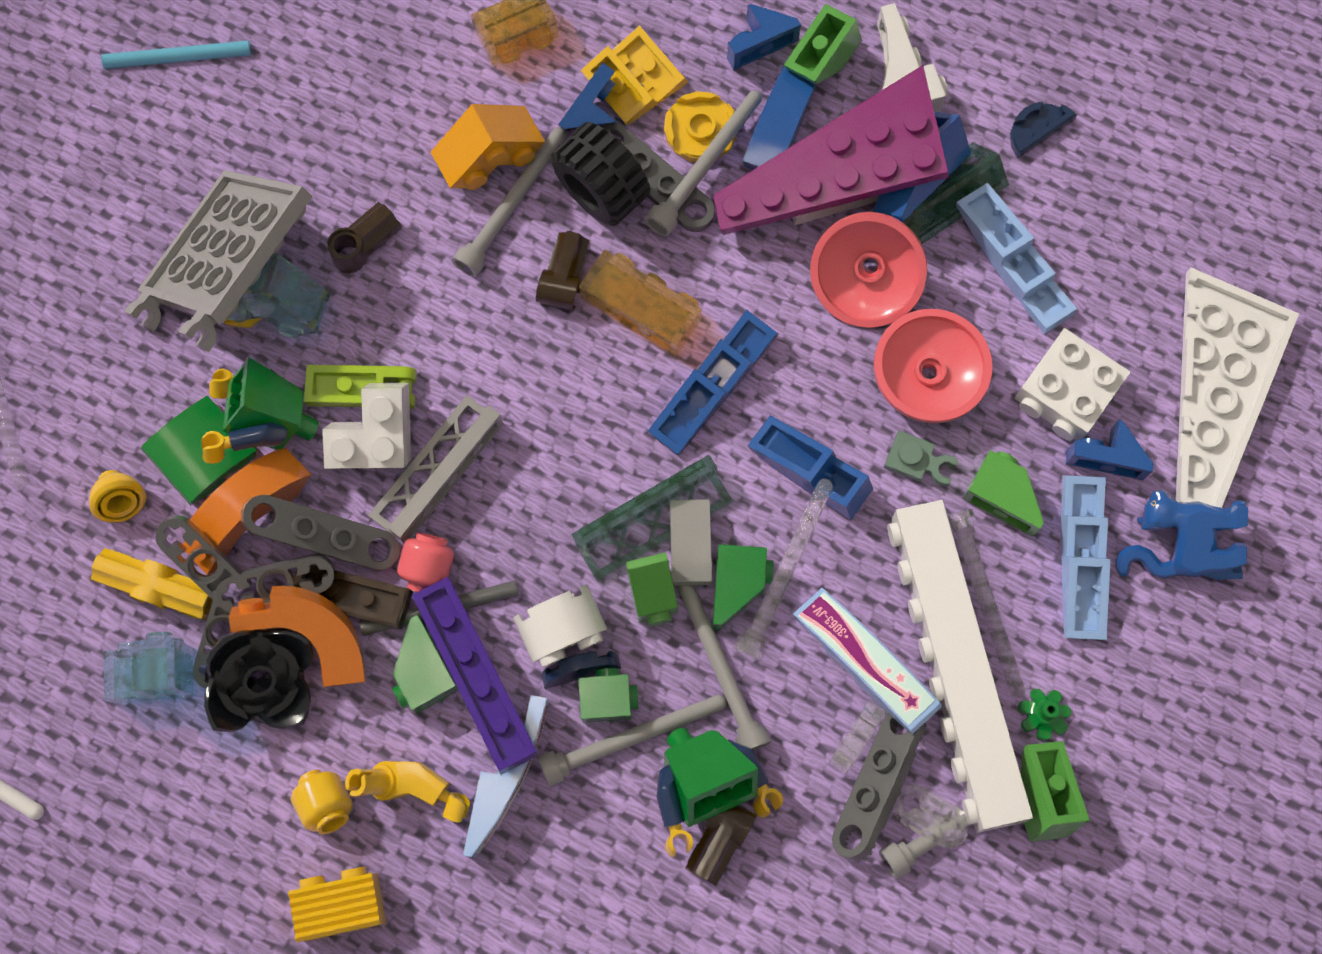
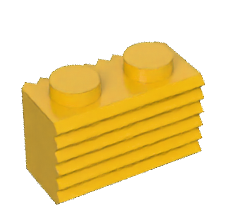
[288,866,386,943]

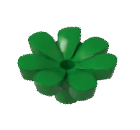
[1017,689,1071,742]

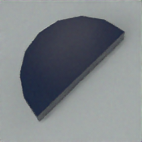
[1010,102,1077,159]
[541,651,622,689]

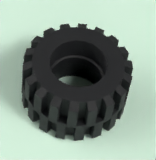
[550,122,651,226]

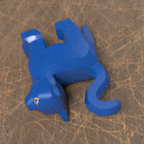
[1116,490,1248,580]

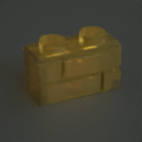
[471,0,558,65]

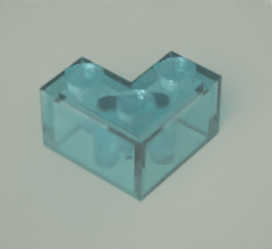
[228,252,331,338]
[104,632,197,704]

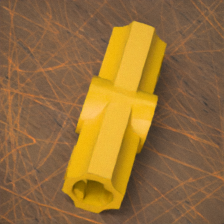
[90,548,213,621]

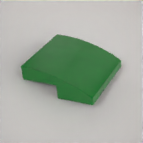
[142,395,257,506]

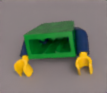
[202,357,319,464]
[656,728,783,857]

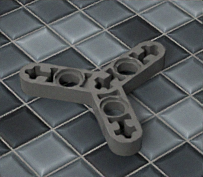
[155,515,334,689]

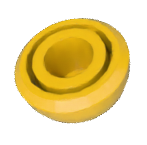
[89,470,147,523]

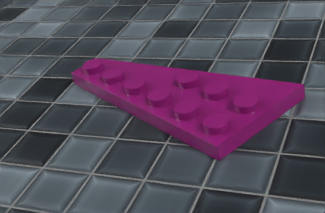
[713,65,949,235]

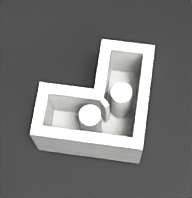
[323,383,411,469]

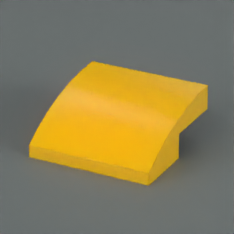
[580,25,688,125]

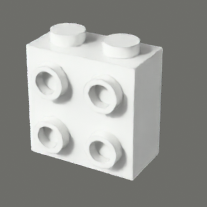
[1014,328,1130,441]

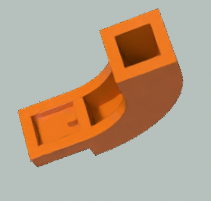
[183,447,312,575]
[229,586,365,687]

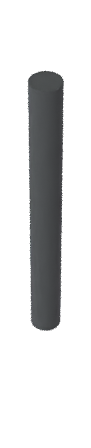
[359,580,519,636]

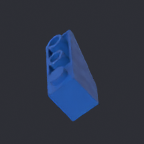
[872,112,971,222]

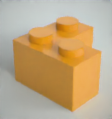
[430,104,545,190]

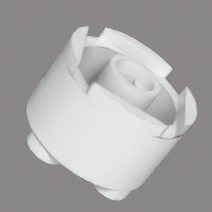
[513,585,607,667]

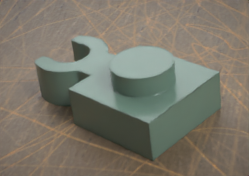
[883,430,959,487]

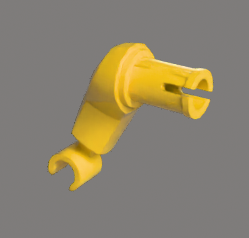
[345,761,470,823]

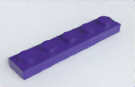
[412,577,539,775]

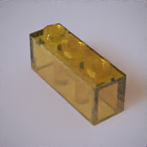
[579,249,702,357]

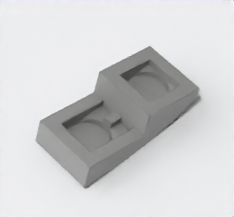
[670,499,712,586]

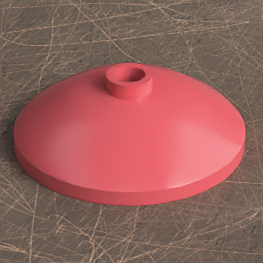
[810,212,927,328]
[873,309,992,423]

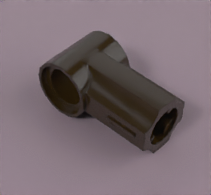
[327,202,402,274]
[536,231,590,311]
[685,805,757,886]

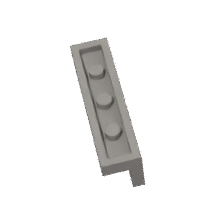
[368,395,504,543]

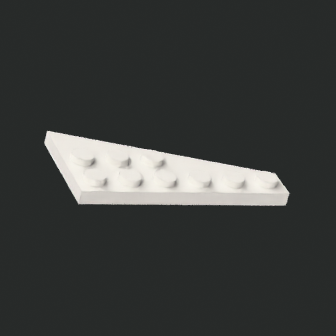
[1176,267,1299,508]

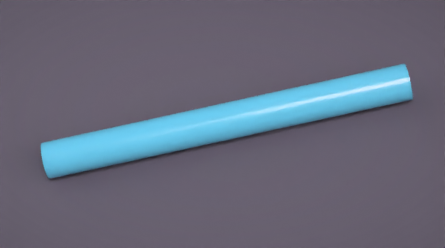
[101,40,251,69]

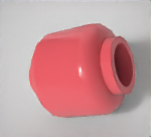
[397,532,454,592]

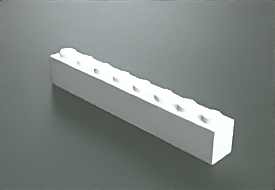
[887,500,1033,834]

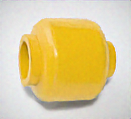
[291,770,353,835]

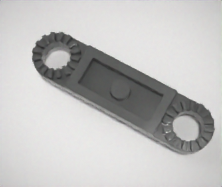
[601,123,714,232]
[241,495,400,570]
[832,712,927,862]

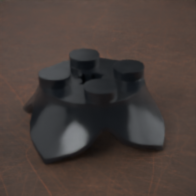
[204,629,314,732]

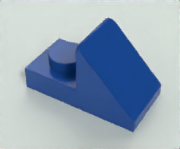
[727,4,801,70]
[558,62,617,130]
[1065,420,1154,481]

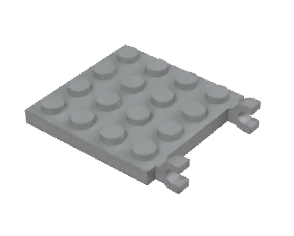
[124,170,313,353]

